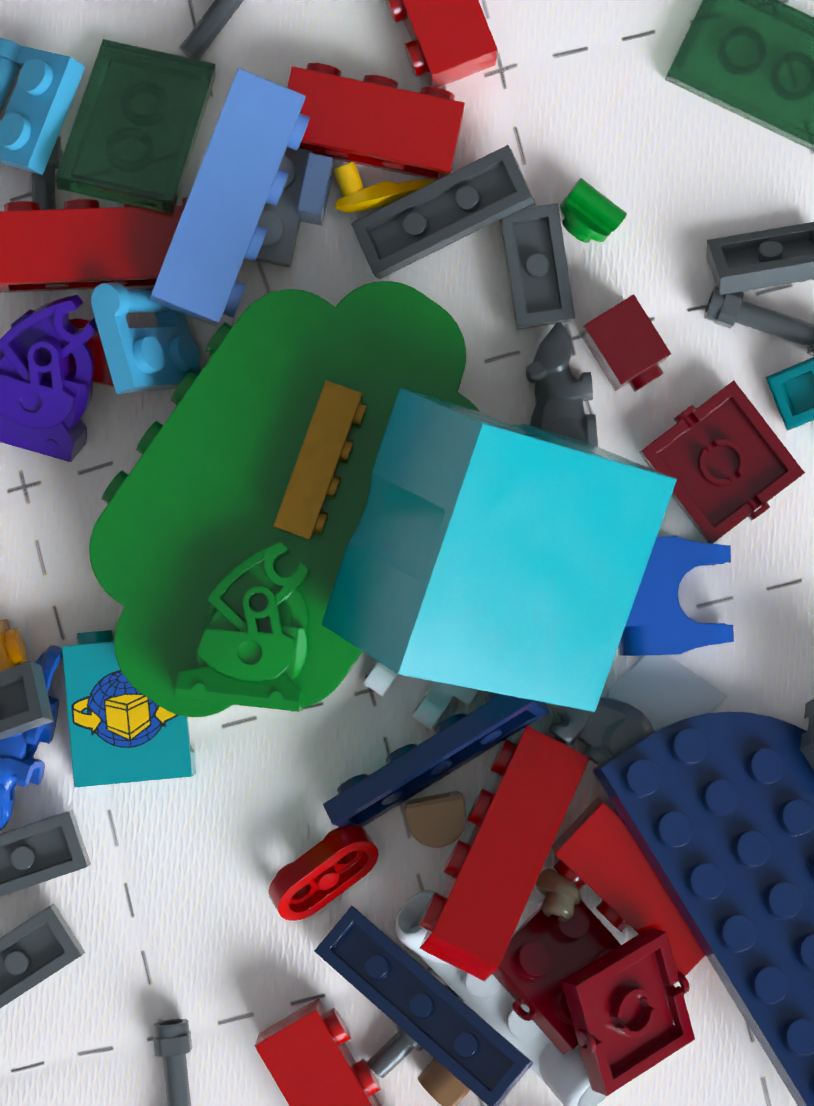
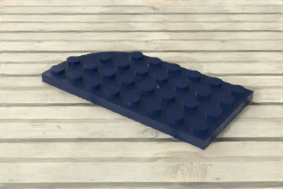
[593,712,814,1106]

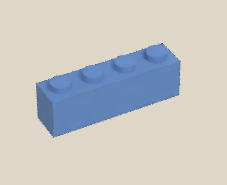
[149,68,310,327]

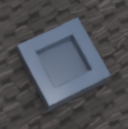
[297,153,334,226]

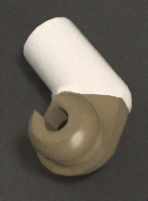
[528,865,580,921]

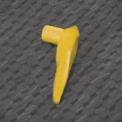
[333,161,438,213]

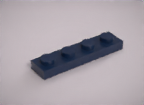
[323,692,550,828]
[314,906,533,1106]

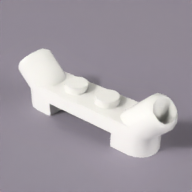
[394,890,607,1106]

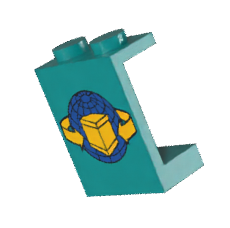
[62,630,196,788]

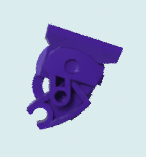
[0,295,98,462]

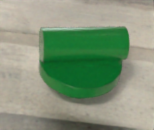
[560,178,627,243]

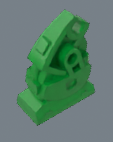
[174,542,310,712]

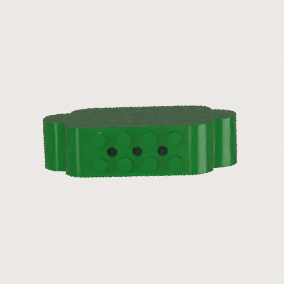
[89,281,480,717]

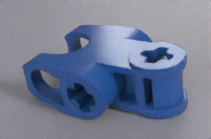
[619,536,734,656]

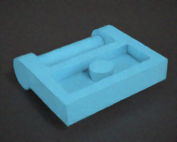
[0,38,86,175]
[91,283,201,394]

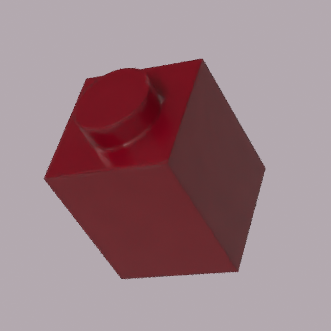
[579,294,671,392]

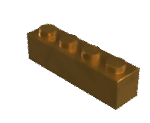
[273,380,367,540]

